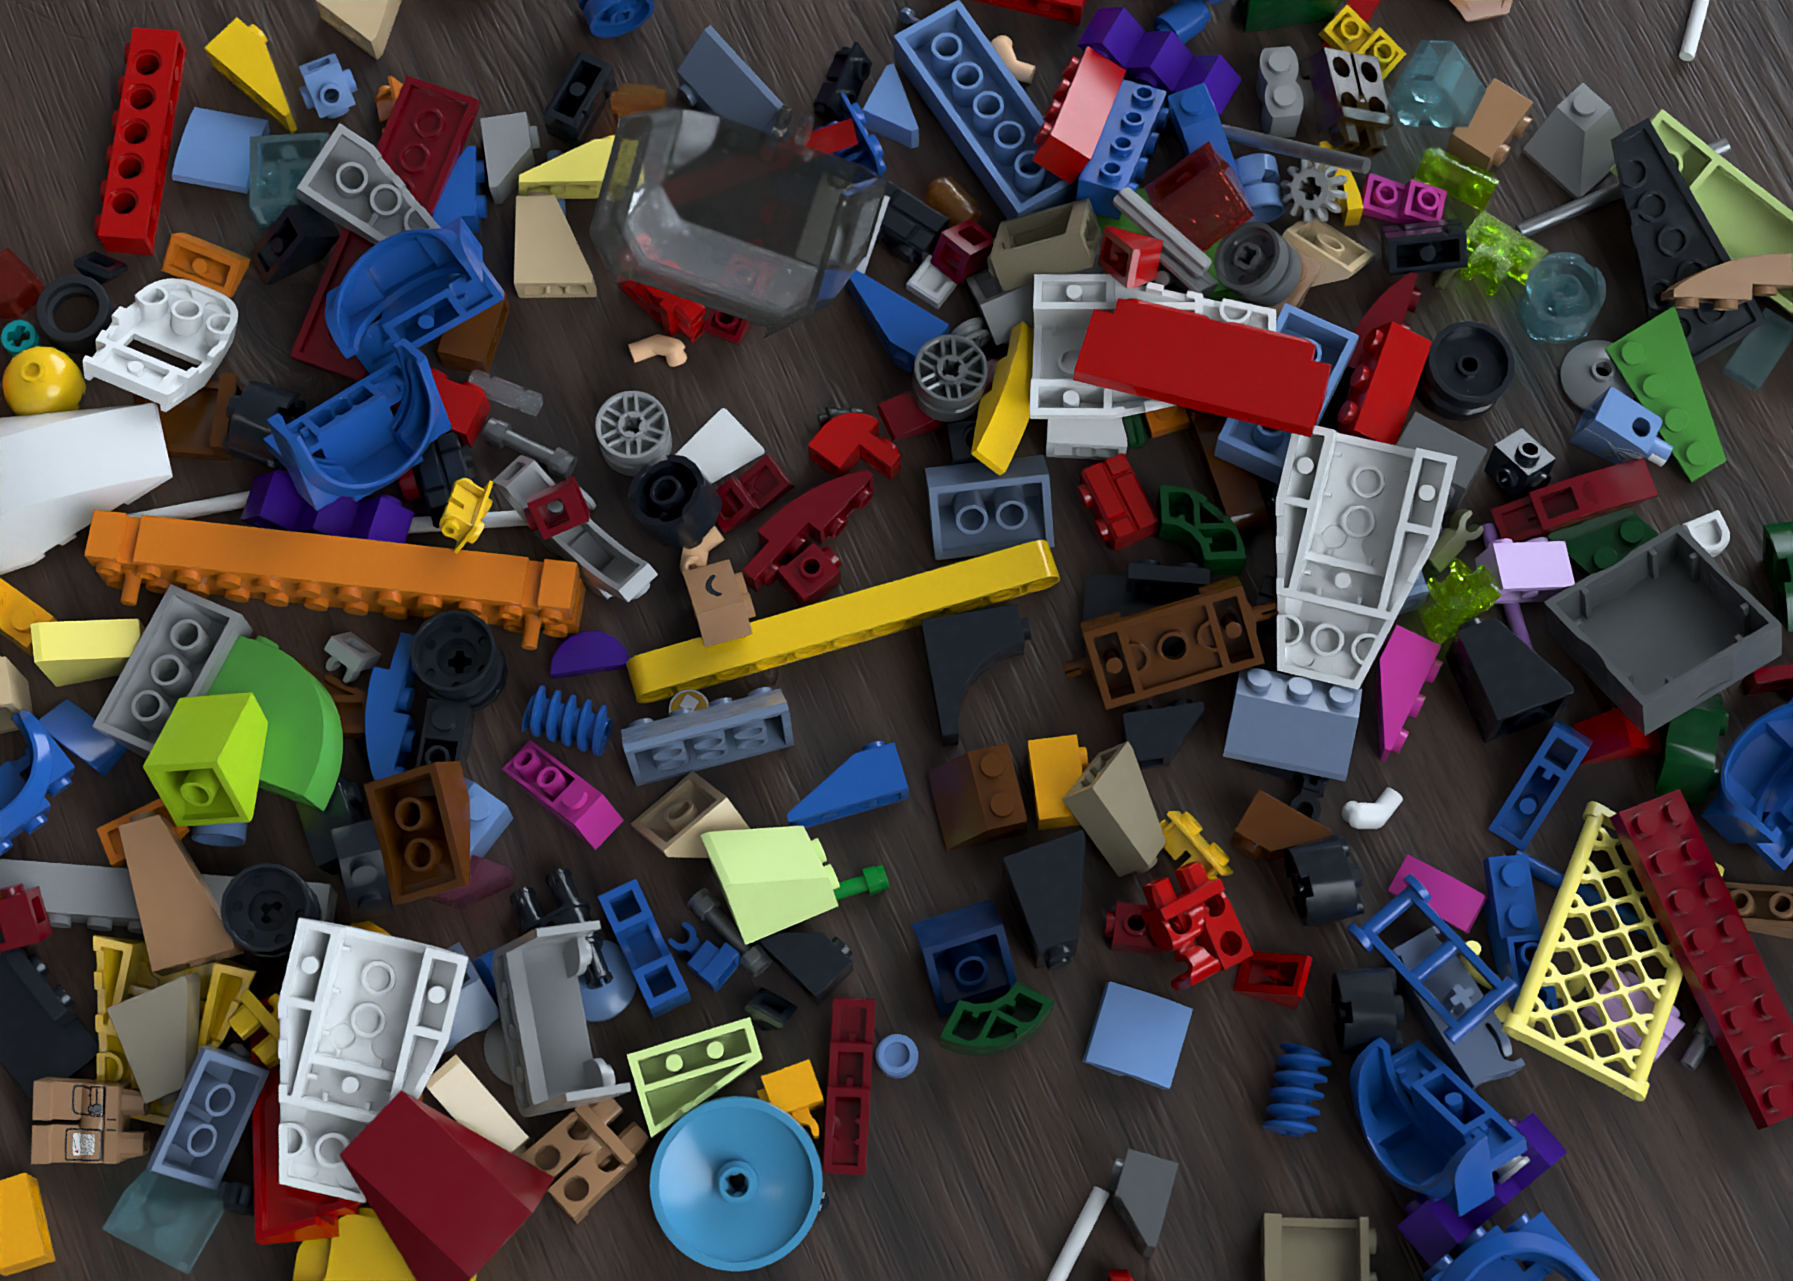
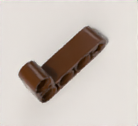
[1185,407,1269,534]

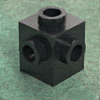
[1484,428,1556,500]

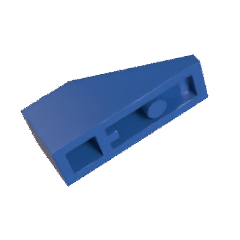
[1168,83,1248,215]
[845,266,949,373]
[1488,719,1593,851]
[787,741,909,828]

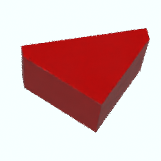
[1098,226,1163,289]
[1572,708,1662,765]
[1233,952,1313,1010]

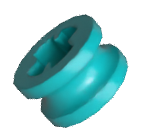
[1,320,41,357]

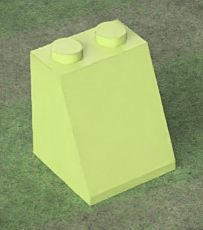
[700,826,840,945]

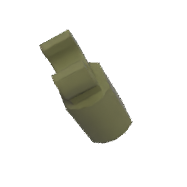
[1423,509,1484,576]

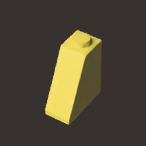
[30,619,146,687]

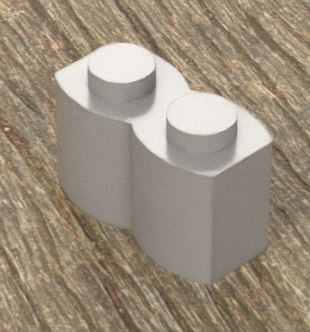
[1256,46,1304,138]

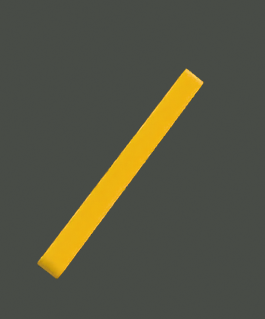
[626,540,1060,704]

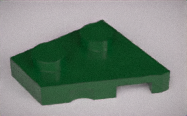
[1547,507,1659,578]

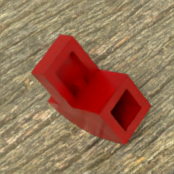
[808,413,901,481]

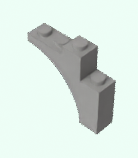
[493,455,658,602]

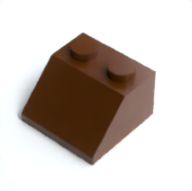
[927,743,1028,852]

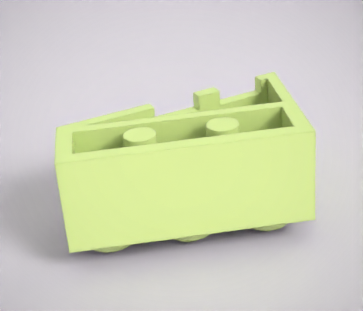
[627,1017,763,1138]

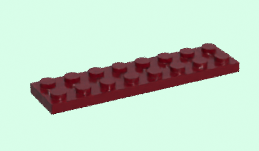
[290,75,481,383]
[1609,789,1793,1130]

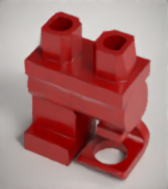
[614,236,706,343]
[1140,861,1254,990]

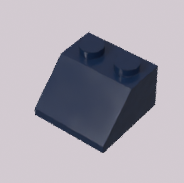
[912,899,1017,1018]

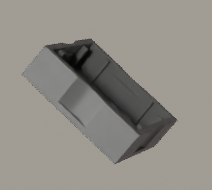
[1544,524,1782,736]

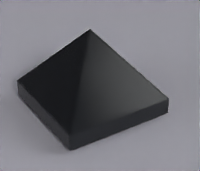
[74,251,128,286]
[745,988,798,1031]

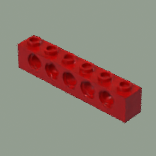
[94,28,187,255]

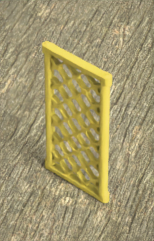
[1502,801,1724,1101]

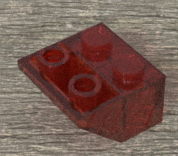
[1145,141,1255,252]

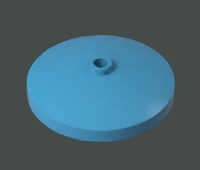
[650,1096,823,1271]

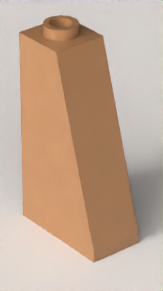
[118,811,244,976]

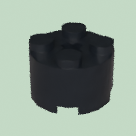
[223,381,306,470]
[628,454,723,549]
[1284,834,1364,927]
[1331,966,1404,1055]

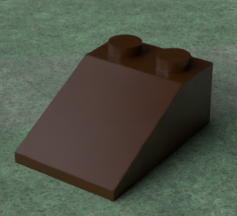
[364,761,470,906]

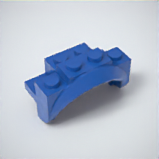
[325,217,504,374]
[1701,698,1793,871]
[0,709,75,856]
[1349,1037,1527,1217]

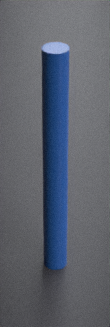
[1515,849,1666,943]

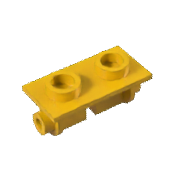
[439,478,493,554]
[1160,811,1233,880]

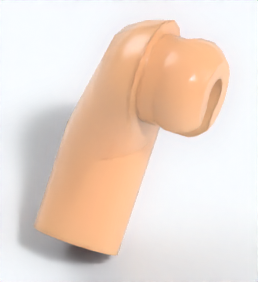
[990,35,1036,84]
[628,334,687,367]
[680,525,725,574]

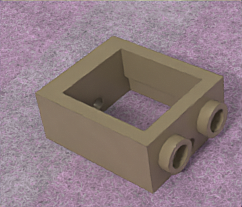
[987,198,1101,291]

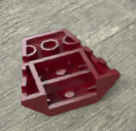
[339,1090,555,1281]

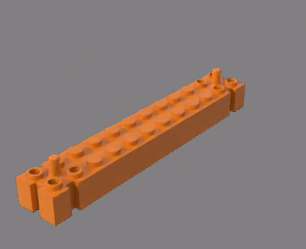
[84,510,585,650]

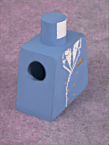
[1569,386,1673,467]

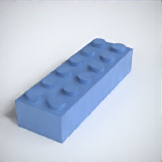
[894,0,1082,220]

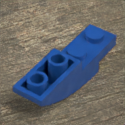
[432,145,487,276]
[365,632,419,781]
[1483,854,1560,1019]

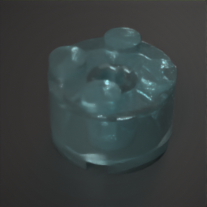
[1518,252,1606,344]

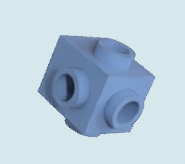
[299,53,358,119]

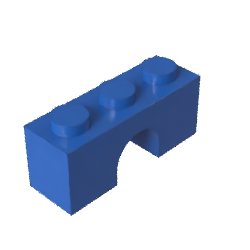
[598,879,692,1018]

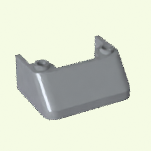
[492,920,631,1117]

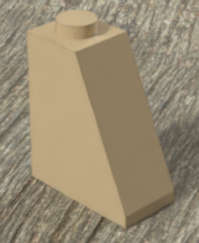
[315,0,402,60]
[514,192,597,298]
[426,1054,534,1157]

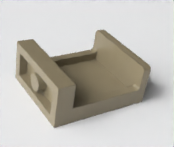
[1260,1213,1377,1281]

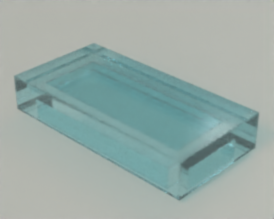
[1723,307,1793,393]

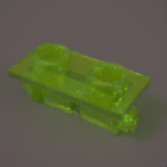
[1414,147,1500,212]

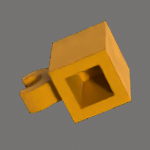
[757,1059,825,1139]

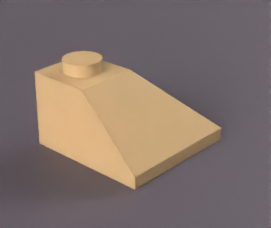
[1282,216,1375,287]
[631,771,750,858]

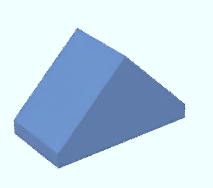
[862,63,919,149]

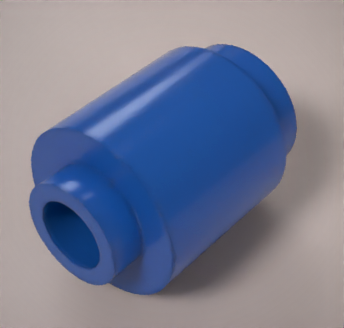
[1153,0,1210,44]

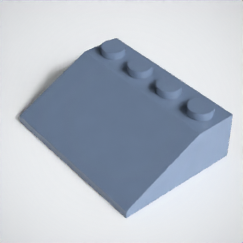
[621,687,794,787]

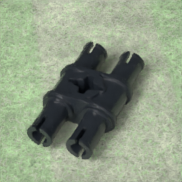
[509,868,613,989]

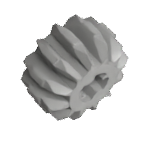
[1281,159,1348,223]

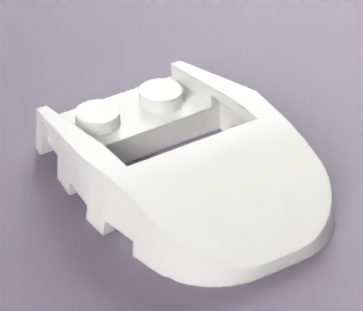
[83,279,238,412]

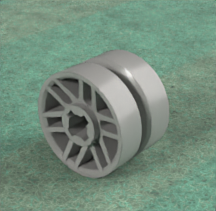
[595,391,672,476]

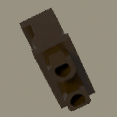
[1298,47,1394,157]

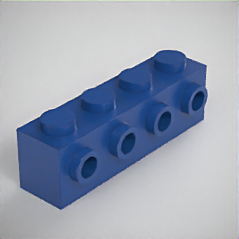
[1076,79,1170,220]

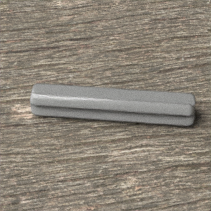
[1113,187,1212,277]

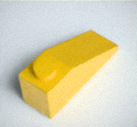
[204,18,297,134]

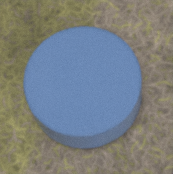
[876,1034,918,1079]

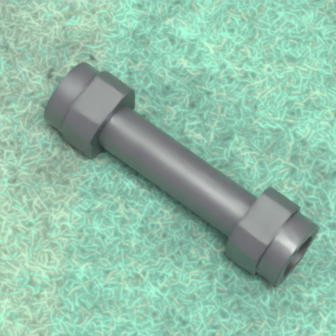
[482,418,577,478]
[687,888,772,977]

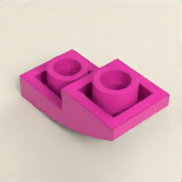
[1361,173,1447,224]
[1388,854,1487,934]

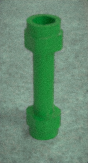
[833,865,890,900]

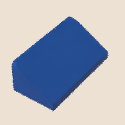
[39,699,128,778]

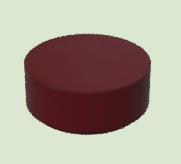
[398,467,422,502]

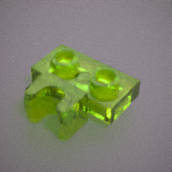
[1461,210,1548,296]
[1421,558,1502,645]

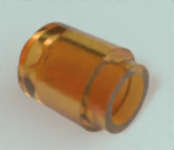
[611,83,667,123]
[925,176,982,228]

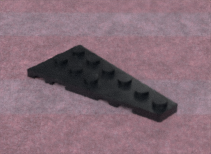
[1611,118,1767,365]

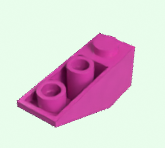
[1374,625,1443,762]
[502,740,624,850]

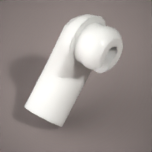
[1342,787,1403,829]

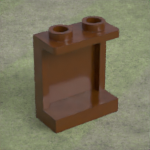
[133,373,244,462]

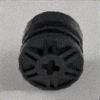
[410,610,508,712]
[220,863,322,961]

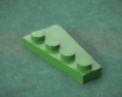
[1605,306,1726,483]

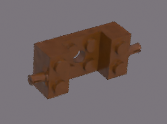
[1062,576,1279,710]

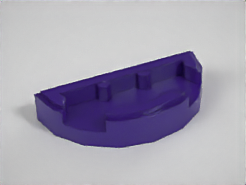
[550,631,629,679]

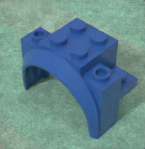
[263,338,452,511]
[1422,1211,1600,1281]

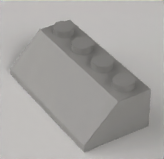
[92,584,254,759]

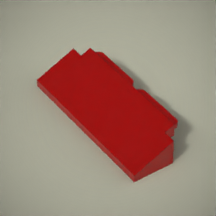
[1073,298,1331,437]
[251,994,362,1245]

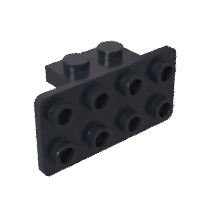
[1081,559,1247,656]
[0,932,99,1101]

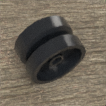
[1417,320,1515,422]

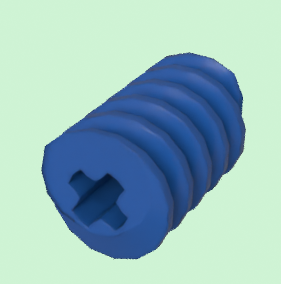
[521,685,613,757]
[1262,1043,1332,1138]

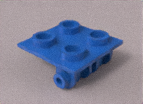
[826,92,887,189]

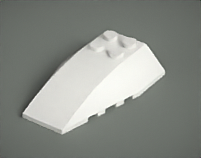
[1030,274,1276,419]
[0,403,173,575]
[1276,426,1457,690]
[278,918,469,1203]

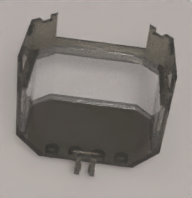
[589,105,889,338]

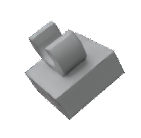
[324,631,382,683]

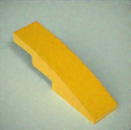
[971,321,1034,476]

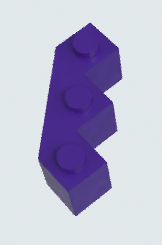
[1077,7,1242,116]
[240,470,414,543]
[1397,1112,1567,1267]

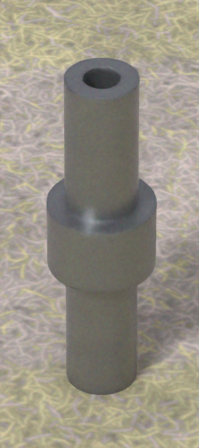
[1680,1017,1716,1071]

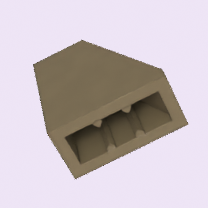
[1063,741,1166,877]
[107,973,200,1106]

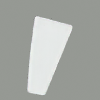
[675,408,764,483]

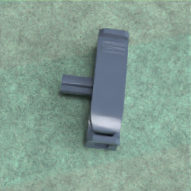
[1384,926,1526,1090]

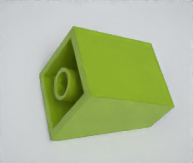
[143,692,268,827]

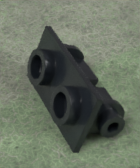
[813,41,872,122]

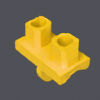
[227,989,280,1069]

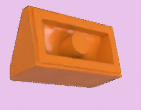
[161,232,251,298]

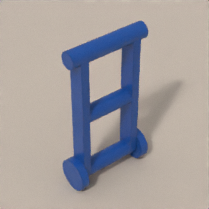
[1346,873,1519,1045]

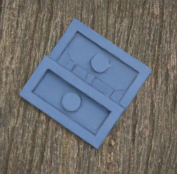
[172,107,270,194]
[1082,982,1193,1090]

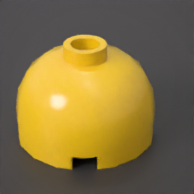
[2,346,86,416]

